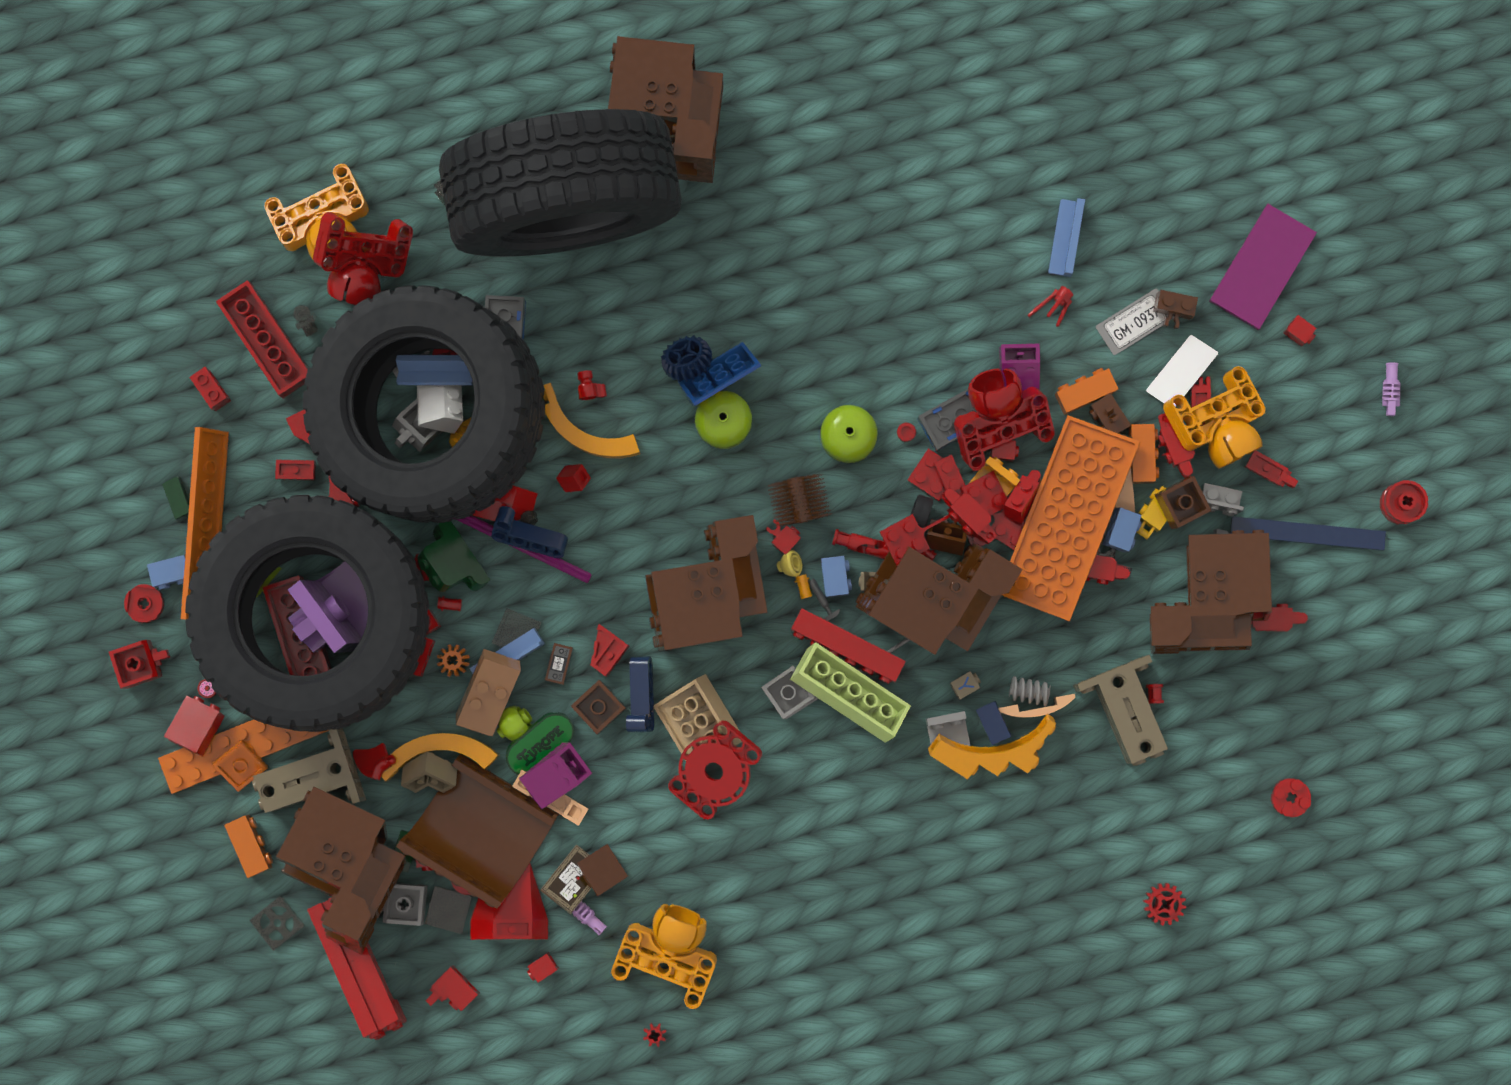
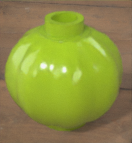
[497,706,533,741]

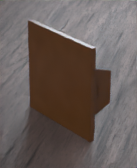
[577,844,628,896]

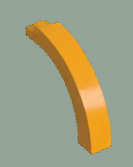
[543,383,640,458]
[381,733,500,781]

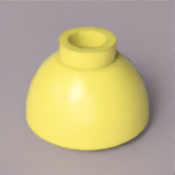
[777,550,802,577]

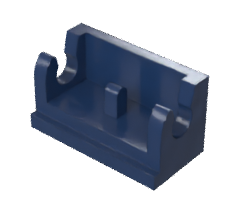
[976,701,1012,745]

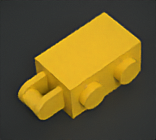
[1136,486,1167,539]

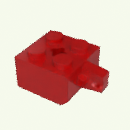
[109,640,170,689]

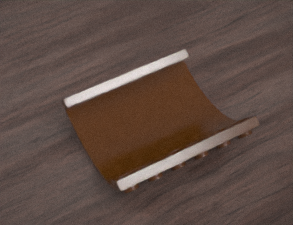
[396,754,559,909]

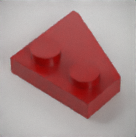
[590,624,630,677]

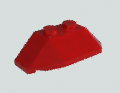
[472,485,538,521]

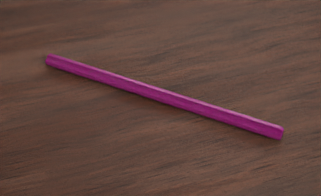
[454,516,592,583]

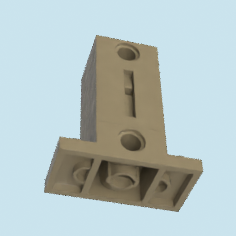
[1073,655,1168,766]
[252,728,366,813]

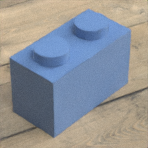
[1102,507,1141,552]
[147,555,185,590]
[821,556,852,598]

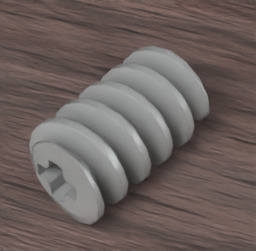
[1009,676,1051,707]

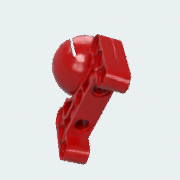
[313,212,413,305]
[954,368,1055,471]

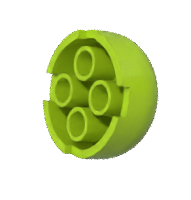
[695,391,752,449]
[820,405,878,463]

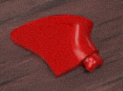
[353,743,396,781]

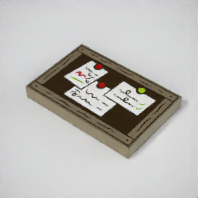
[540,845,592,914]

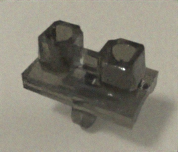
[293,305,318,337]

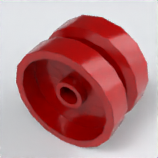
[1380,480,1428,524]

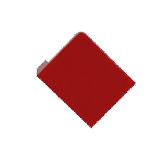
[556,464,591,492]

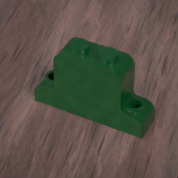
[417,521,490,592]

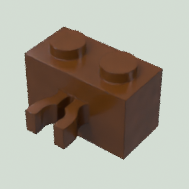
[1153,290,1198,329]
[1089,393,1131,434]
[926,515,967,556]

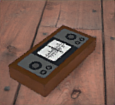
[545,643,573,685]

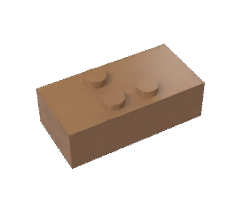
[456,649,521,737]

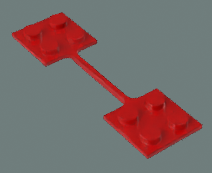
[908,448,1028,550]
[880,470,1007,566]

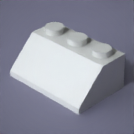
[417,385,463,434]

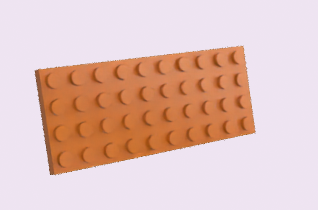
[1001,415,1140,622]

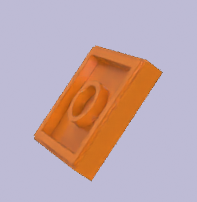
[212,740,268,792]

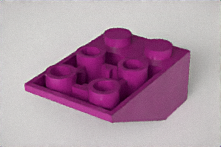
[999,344,1040,399]
[519,743,592,809]

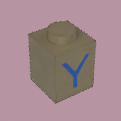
[949,671,981,700]

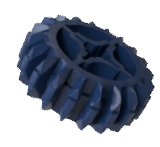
[661,335,713,382]

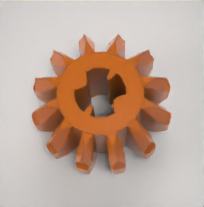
[437,645,470,677]

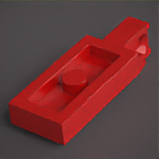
[1245,451,1298,489]

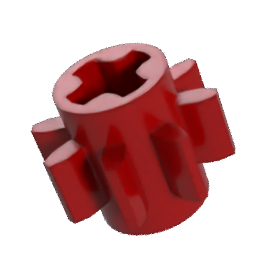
[643,1022,667,1047]

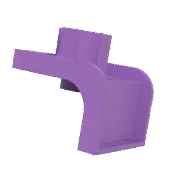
[288,562,368,653]

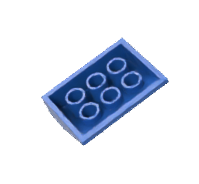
[678,342,761,406]

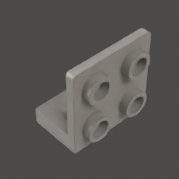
[1202,483,1244,516]
[926,711,970,746]

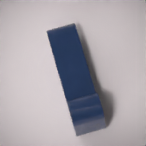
[491,506,568,558]
[626,656,654,732]

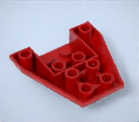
[470,863,548,940]

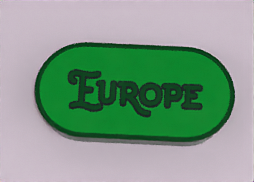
[506,712,574,775]

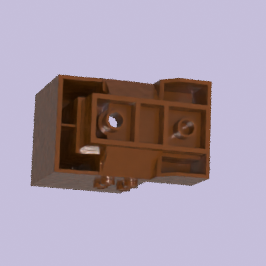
[608,36,724,183]
[645,515,768,651]
[1150,530,1272,654]
[856,543,1023,655]
[276,787,406,955]

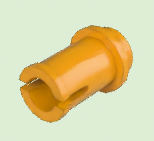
[794,574,813,599]

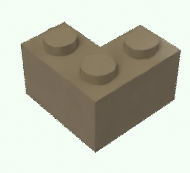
[401,752,457,793]

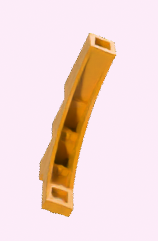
[928,713,1056,779]

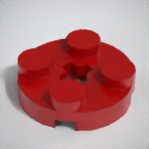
[124,584,164,623]
[1271,778,1311,817]

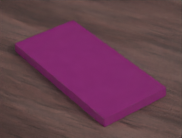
[1209,204,1317,330]

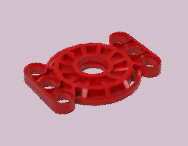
[668,720,762,820]

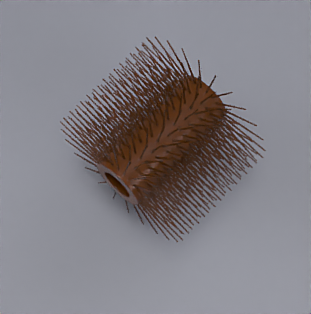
[768,474,831,526]

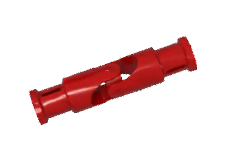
[832,529,889,559]

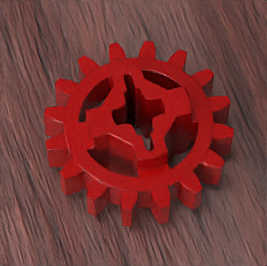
[1143,883,1186,926]

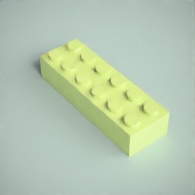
[790,642,911,743]

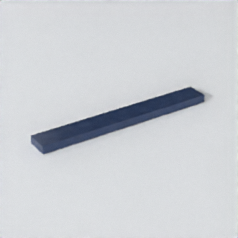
[1230,517,1386,551]

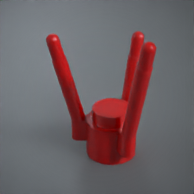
[1028,286,1073,327]

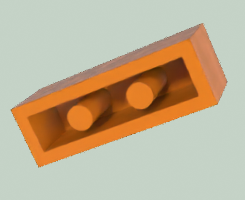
[1055,368,1118,415]
[1129,424,1159,484]
[224,815,273,878]

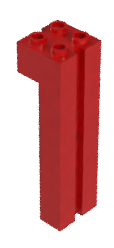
[307,897,407,1040]

